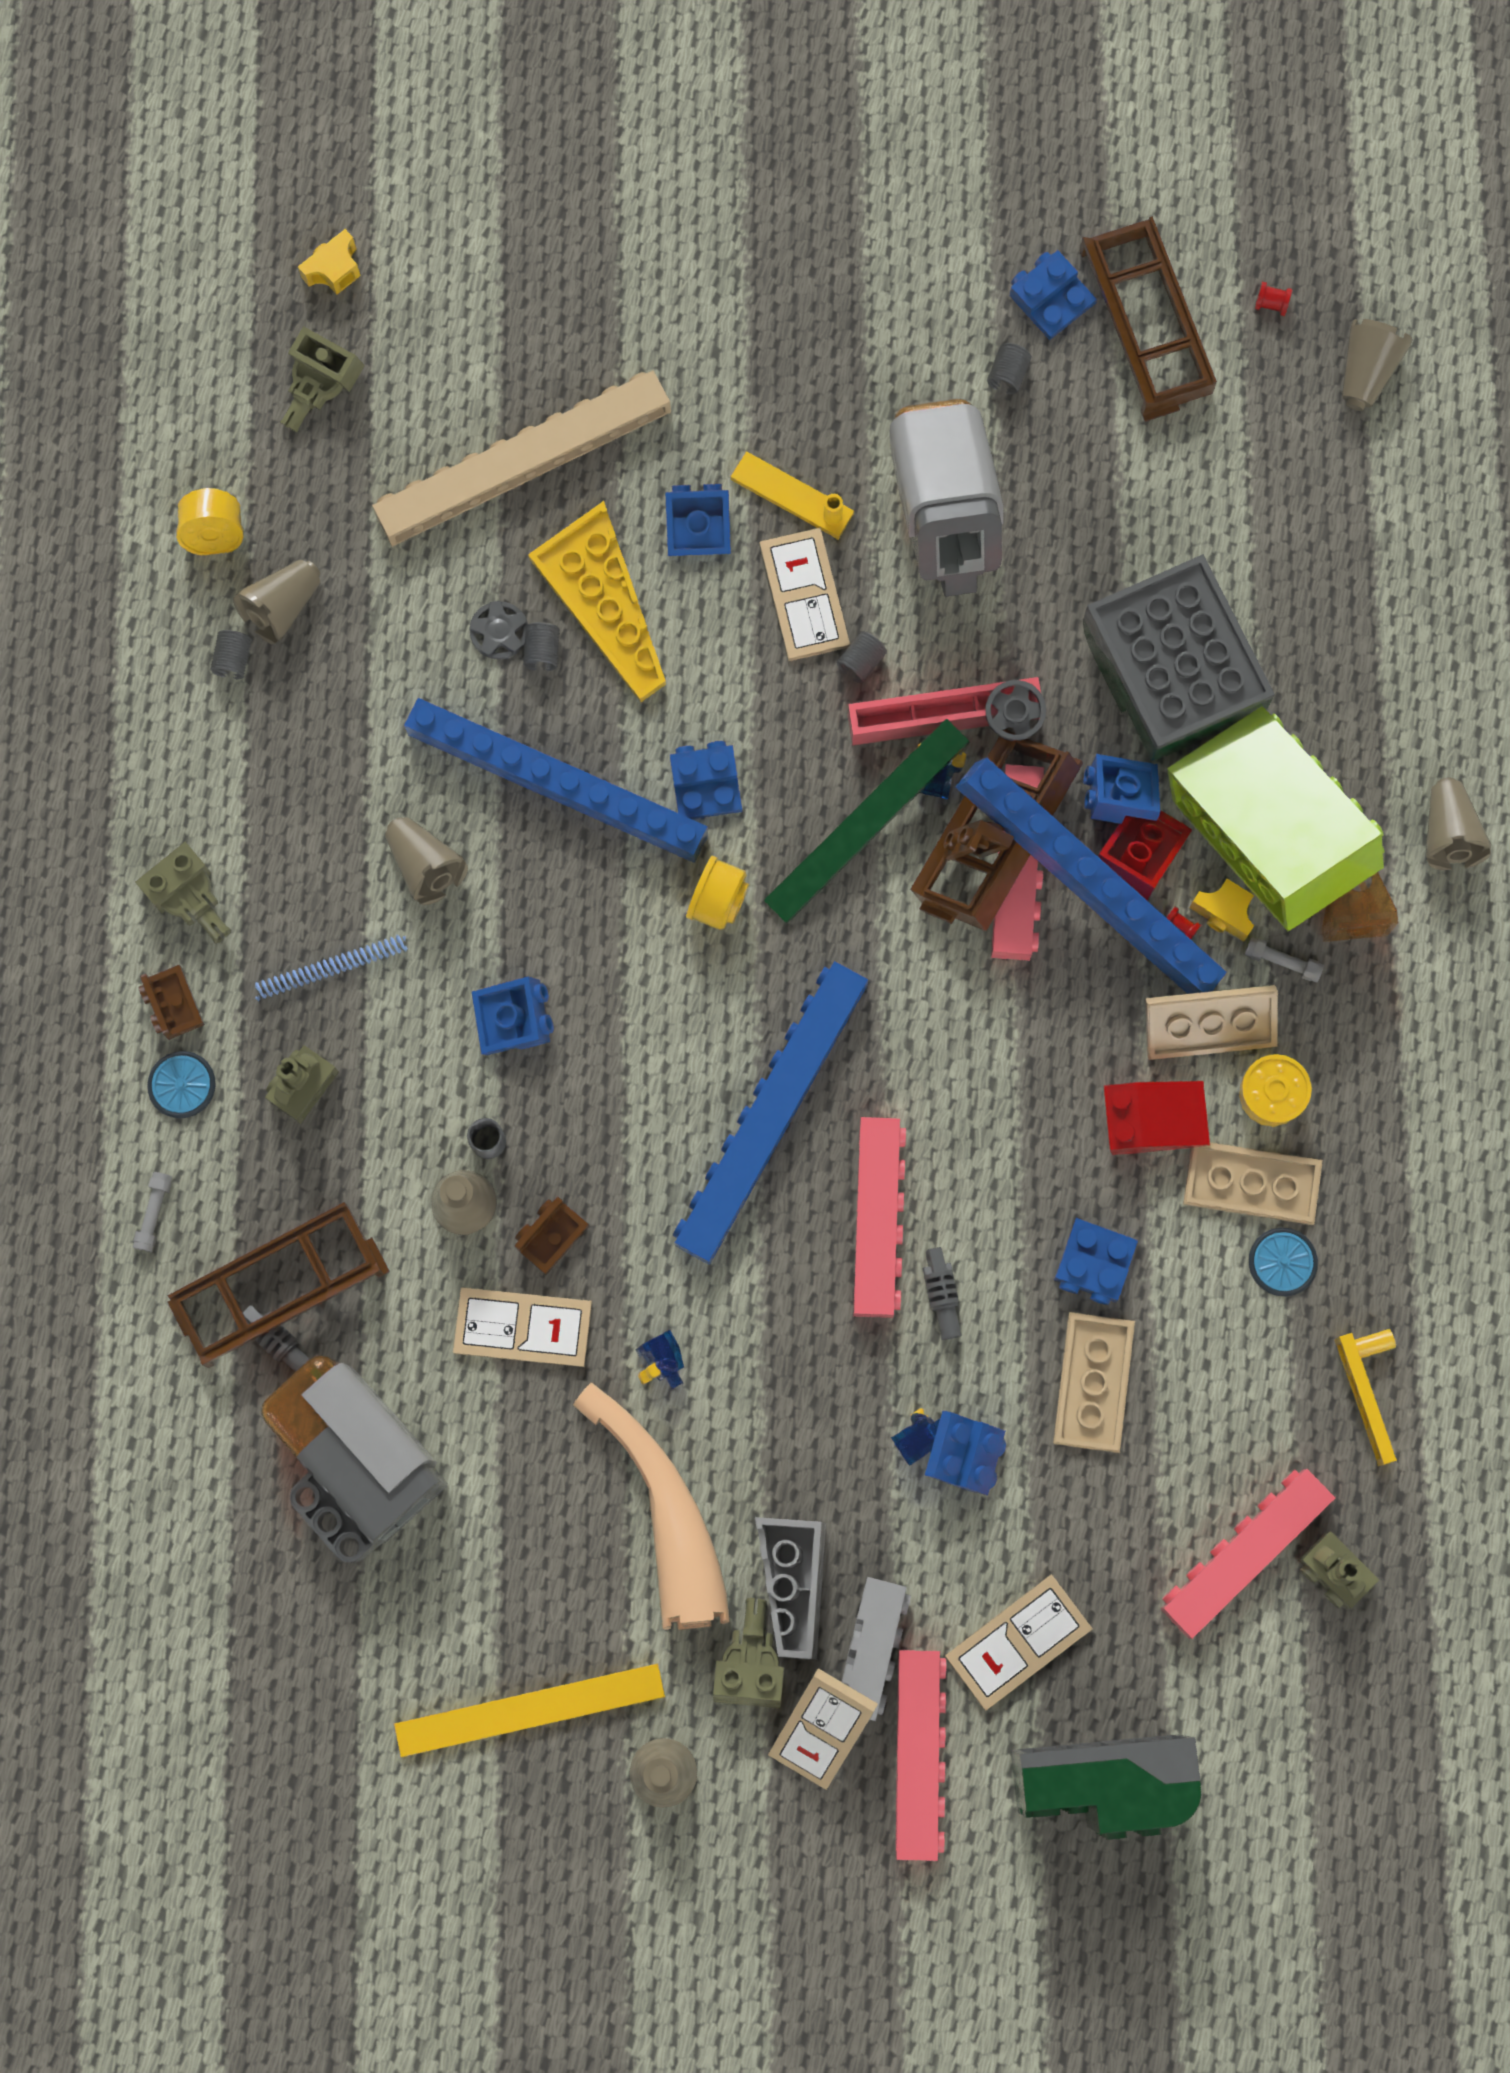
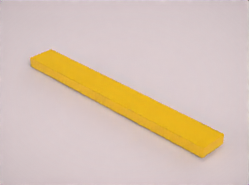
[394,1664,665,1757]

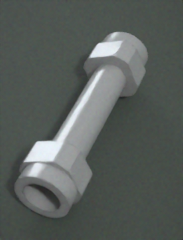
[1244,937,1324,983]
[132,1172,172,1253]

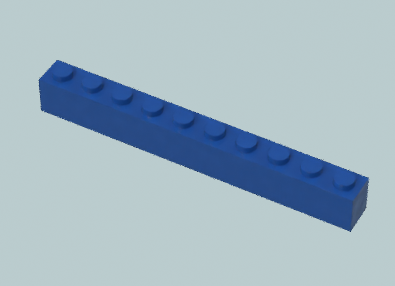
[404,698,708,863]
[955,757,1227,994]
[673,961,868,1265]

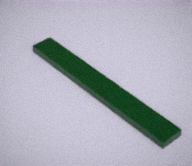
[764,718,970,923]

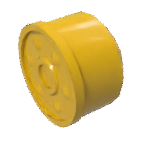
[176,488,244,556]
[686,855,749,930]
[1239,1054,1312,1127]

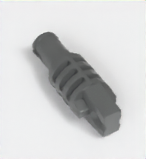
[922,1247,962,1340]
[243,1305,318,1381]

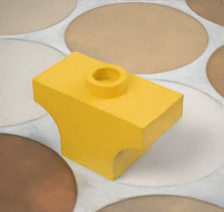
[298,229,361,295]
[1189,879,1255,942]

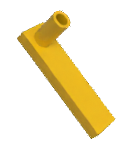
[731,451,854,540]
[1335,1329,1397,1466]

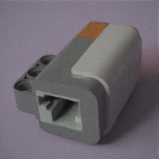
[889,398,1003,597]
[261,1355,448,1563]

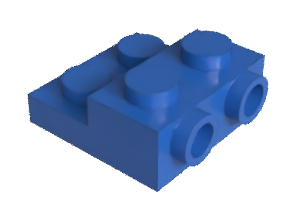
[1009,250,1097,340]
[665,484,731,556]
[670,741,742,819]
[1083,754,1160,824]
[472,976,554,1056]
[1054,1218,1138,1306]
[925,1411,1006,1495]

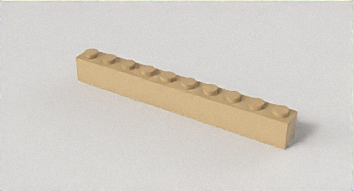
[372,370,671,547]

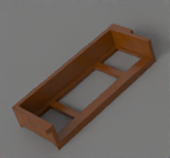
[1080,216,1217,422]
[910,729,1083,931]
[167,1202,390,1368]

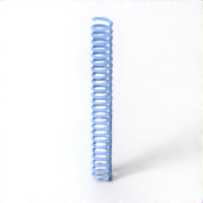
[255,935,408,1001]

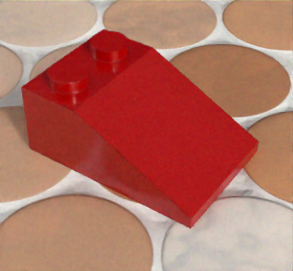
[1098,810,1192,901]
[1104,1081,1210,1155]

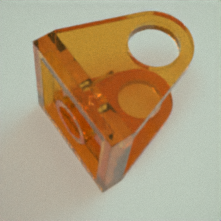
[1322,872,1399,942]

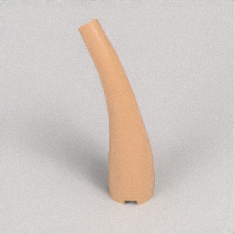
[573,1383,730,1630]

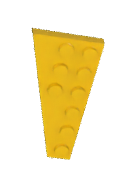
[528,501,666,703]

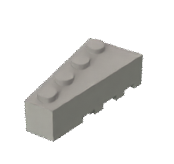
[755,1517,826,1660]
[841,1577,911,1721]

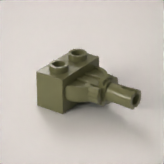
[280,326,365,433]
[135,841,231,944]
[265,1045,339,1124]
[1298,1531,1379,1609]
[713,1598,784,1709]

